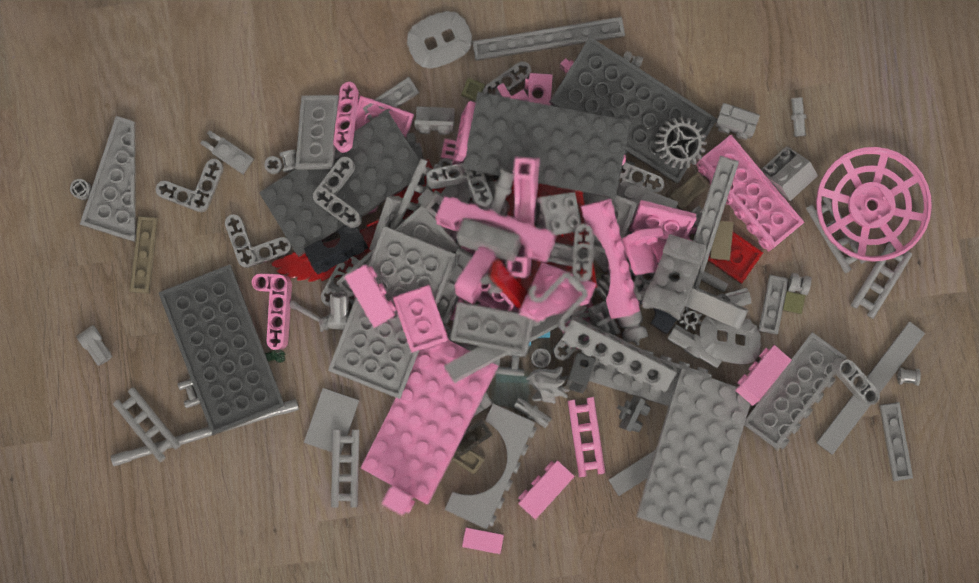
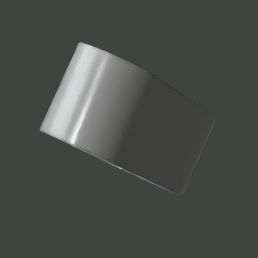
[832,357,880,405]

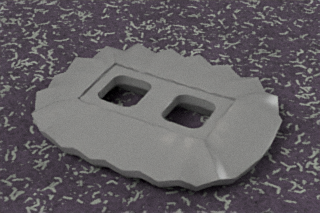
[407,11,472,68]
[700,316,761,364]

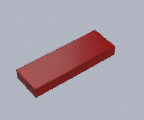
[490,260,526,309]

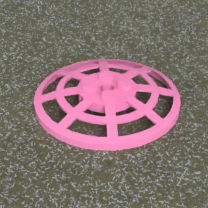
[816,147,932,262]

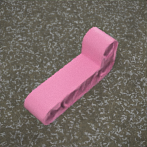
[455,246,499,304]
[252,274,292,350]

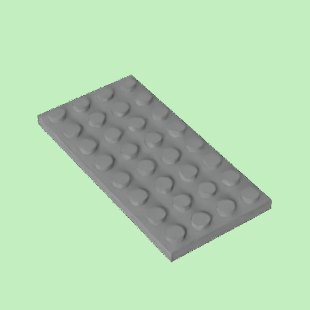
[328,226,456,399]
[636,368,750,541]

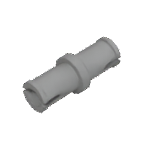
[791,98,807,137]
[513,397,552,428]

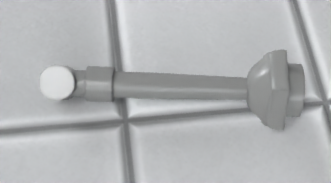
[281,299,330,332]

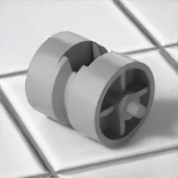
[617,311,648,346]

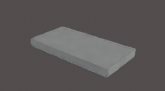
[295,95,339,170]
[450,302,534,355]

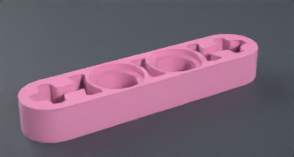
[333,82,359,153]

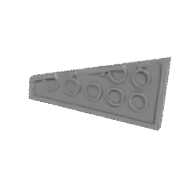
[80,116,136,242]

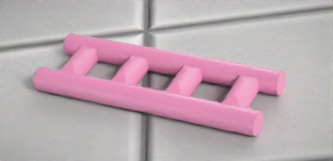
[568,397,605,477]

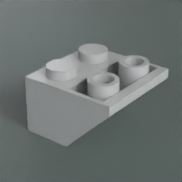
[761,146,818,201]

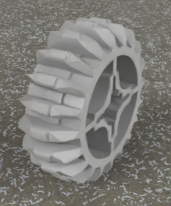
[655,117,707,169]

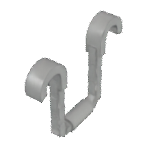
[528,273,588,332]

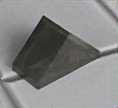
[456,419,492,456]

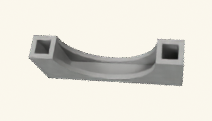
[444,404,537,529]

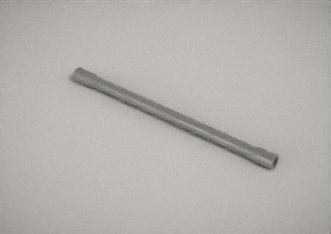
[111,399,299,466]

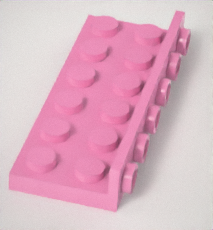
[696,135,804,251]

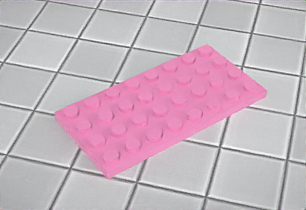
[361,340,499,504]

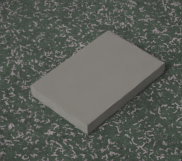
[304,388,360,455]

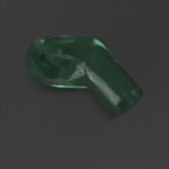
[265,349,286,363]

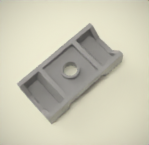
[642,234,706,320]

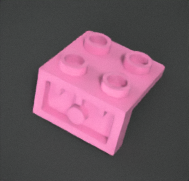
[622,228,664,275]

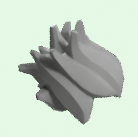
[526,367,569,404]

